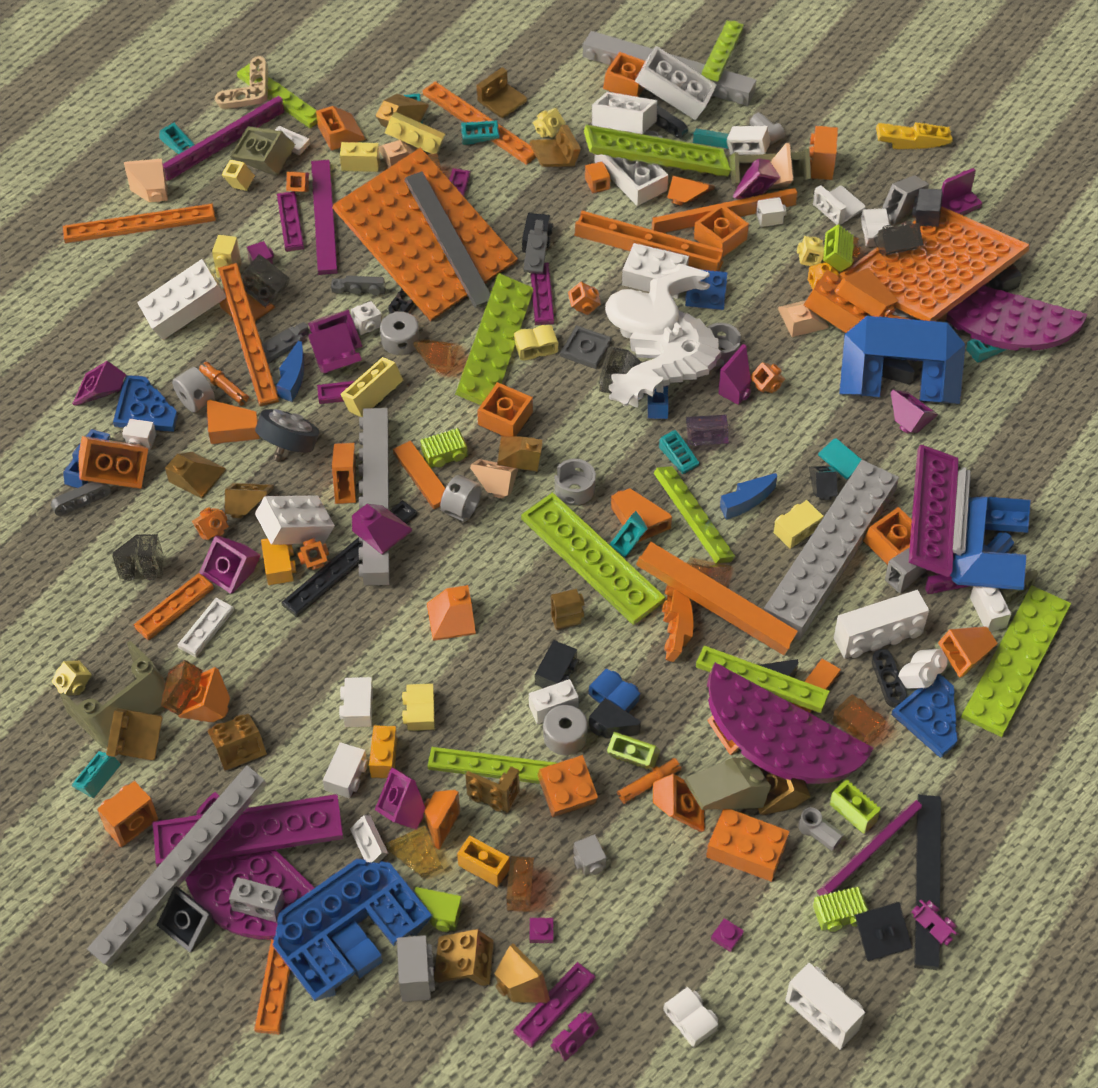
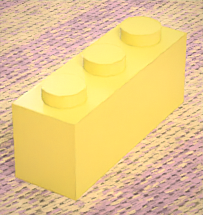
[385,112,445,155]
[341,357,403,417]

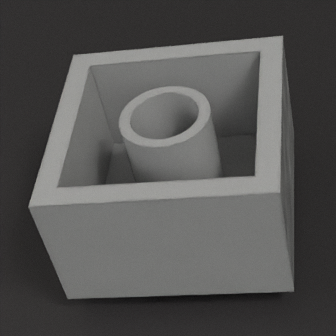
[397,936,435,1002]

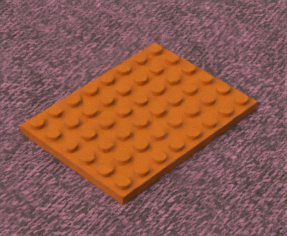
[332,147,518,321]
[839,207,1029,321]

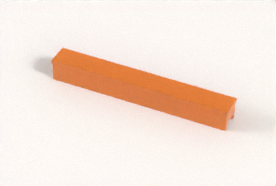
[574,211,723,271]
[636,542,798,655]

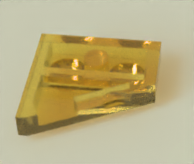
[385,826,443,878]

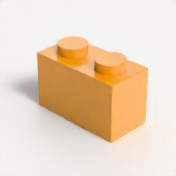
[261,538,297,585]
[369,725,398,778]
[457,835,510,887]

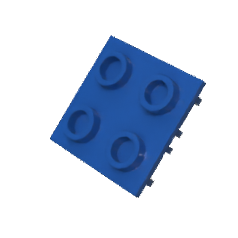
[685,270,728,310]

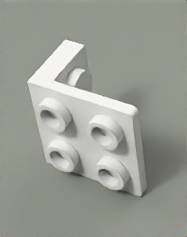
[813,185,865,225]

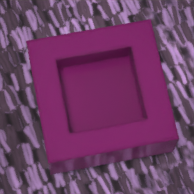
[529,918,553,943]
[711,918,744,952]

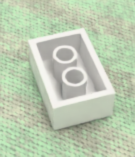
[592,92,657,134]
[622,243,689,299]
[255,495,335,545]
[785,963,865,1050]

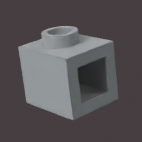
[573,835,606,876]

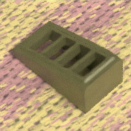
[999,570,1038,605]

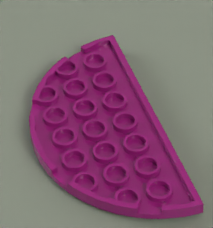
[946,285,1088,351]
[707,662,874,784]
[185,792,314,940]

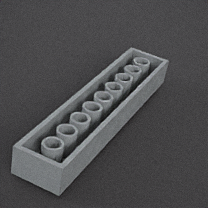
[764,460,899,641]

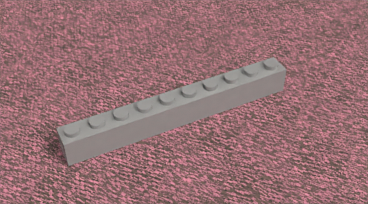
[583,31,756,106]
[359,408,389,585]
[87,765,267,967]

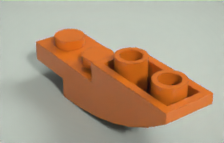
[662,585,693,662]

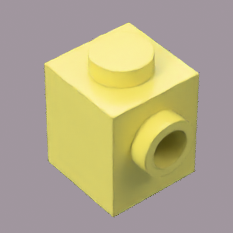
[222,160,255,191]

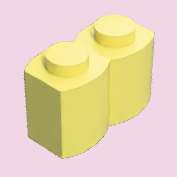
[514,325,558,360]
[402,684,435,731]

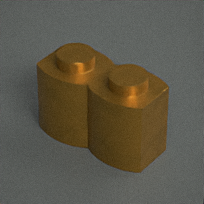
[551,589,585,630]

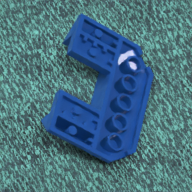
[839,316,965,404]
[950,497,1031,590]
[273,859,432,1001]

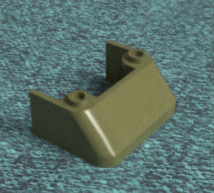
[728,148,811,189]
[60,641,173,749]

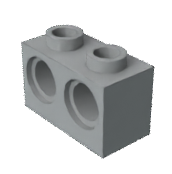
[229,877,285,922]

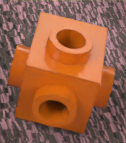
[568,281,601,315]
[750,362,785,393]
[192,507,229,540]
[297,538,329,570]

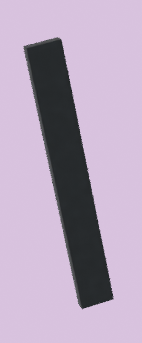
[281,500,418,618]
[914,794,941,970]

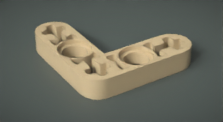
[215,56,268,109]

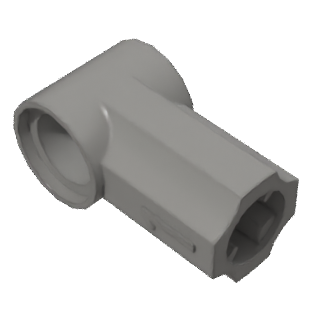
[749,112,785,146]
[798,807,844,851]

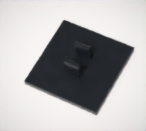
[854,901,912,961]

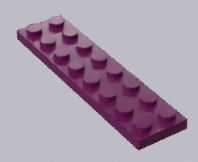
[909,444,958,577]
[153,794,343,867]

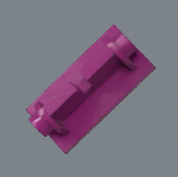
[911,900,959,945]
[550,1012,599,1062]

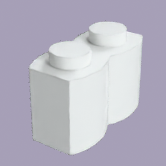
[861,209,894,247]
[899,649,949,688]
[664,987,718,1047]

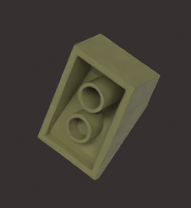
[230,127,296,175]
[684,757,771,810]

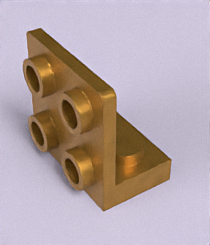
[477,67,527,118]
[529,125,581,167]
[106,708,163,760]
[207,714,267,771]
[465,766,520,813]
[434,929,494,986]

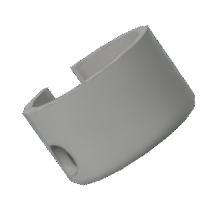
[380,312,420,355]
[707,323,741,367]
[172,367,215,413]
[554,459,596,505]
[440,475,482,522]
[543,705,588,755]

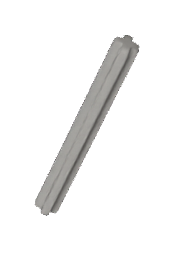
[953,467,971,556]

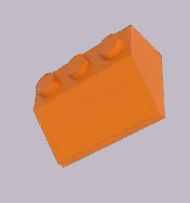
[78,436,149,489]

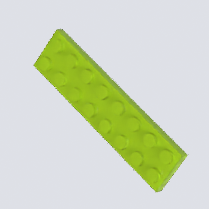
[584,125,731,176]
[455,273,533,405]
[521,492,665,626]
[961,585,1071,737]

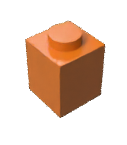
[585,161,610,194]
[286,172,309,192]

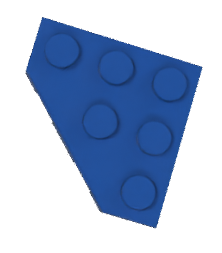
[113,375,178,432]
[891,674,957,758]

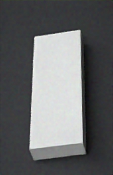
[177,598,234,657]

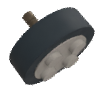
[255,409,320,462]

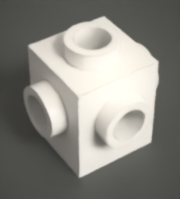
[351,301,381,335]

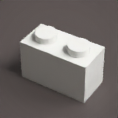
[727,126,771,155]
[970,586,1011,632]
[339,677,373,727]
[529,679,578,724]
[323,742,369,798]

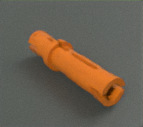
[199,362,249,406]
[617,758,682,804]

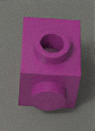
[246,241,274,275]

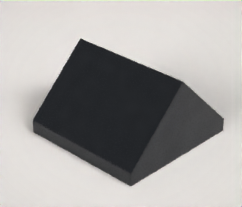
[156,886,216,952]

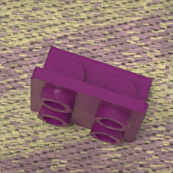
[942,168,982,215]
[308,323,362,373]

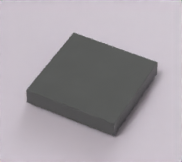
[560,325,612,369]

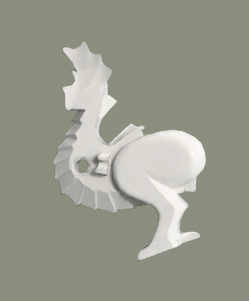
[606,264,721,408]

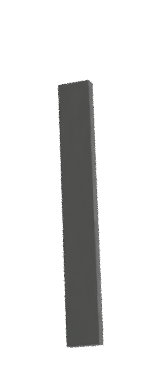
[405,171,490,308]

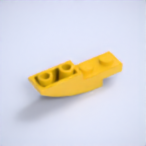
[876,122,952,149]

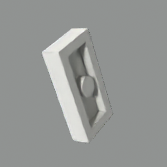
[276,126,310,155]
[350,815,388,863]

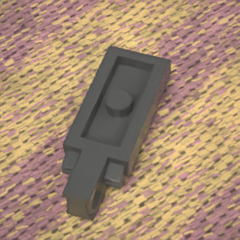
[523,220,548,274]
[331,275,386,295]
[262,322,309,363]

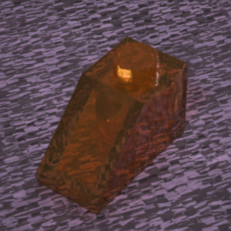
[161,660,202,716]

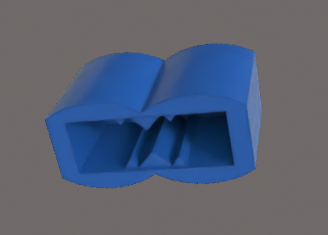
[588,669,640,713]
[331,921,383,979]

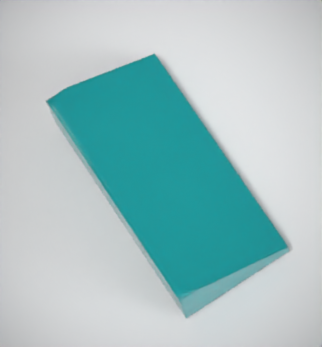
[693,128,729,149]
[818,438,862,480]
[609,511,648,558]
[71,751,121,798]

